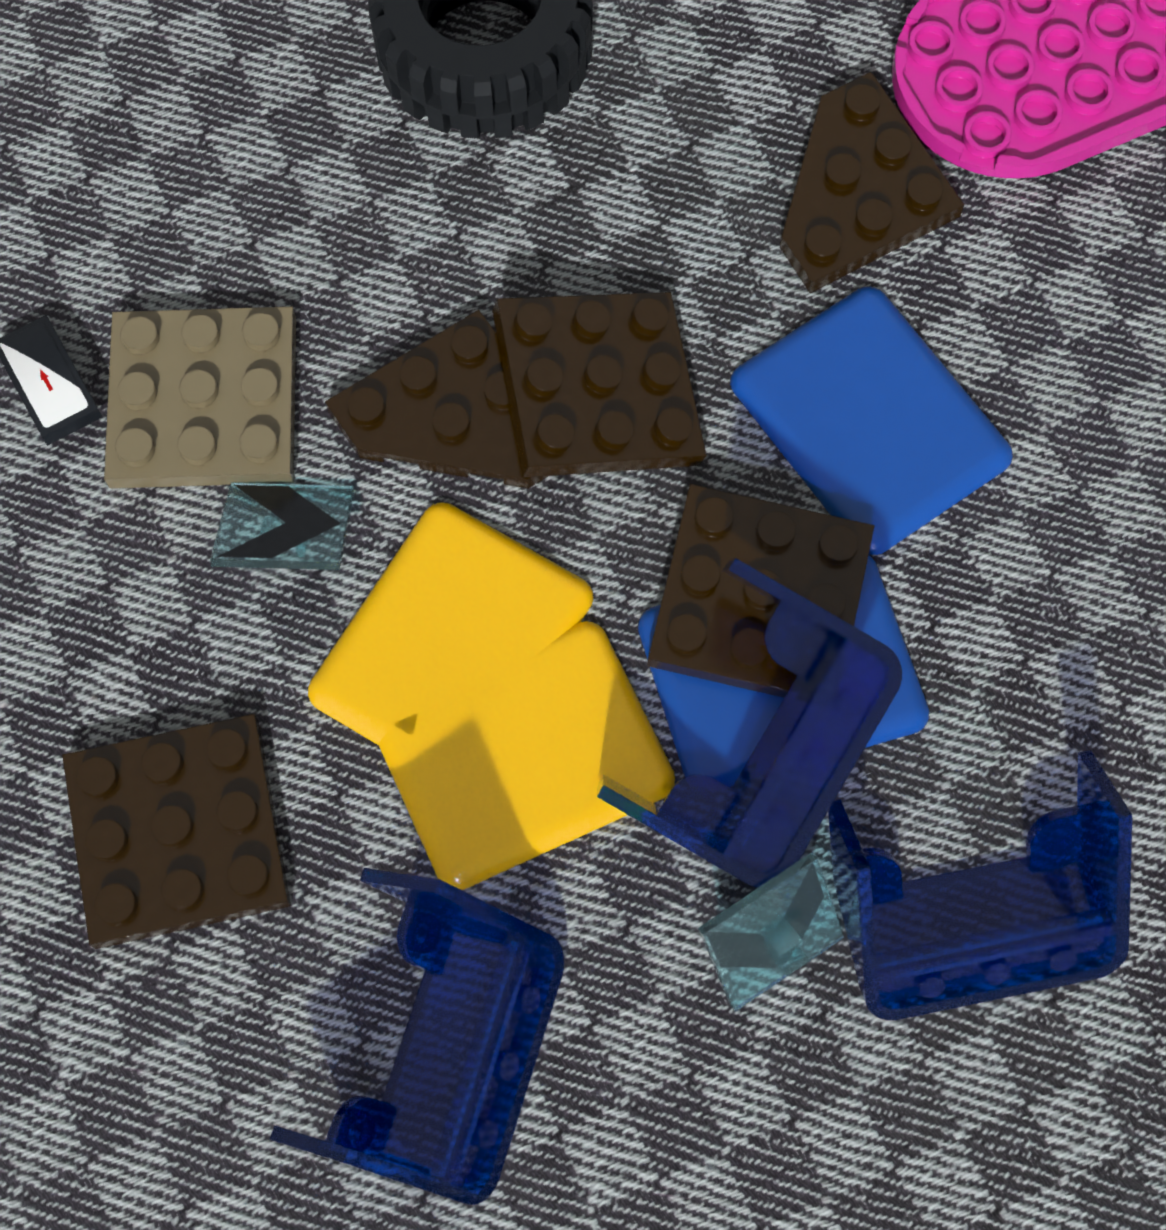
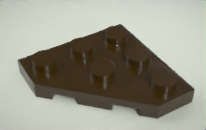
[780,72,964,293]
[325,310,548,489]

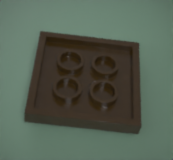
[492,292,707,477]
[647,484,875,709]
[62,714,291,949]

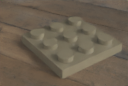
[104,306,296,489]

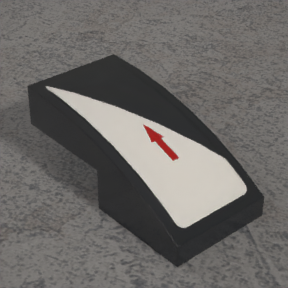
[0,315,102,446]

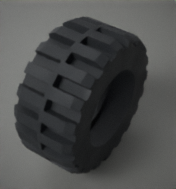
[368,0,593,139]

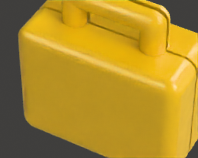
[308,502,593,765]
[378,621,675,891]

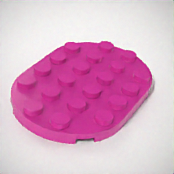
[892,0,1166,179]

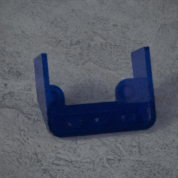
[597,558,902,888]
[827,750,1132,1020]
[269,868,564,1205]

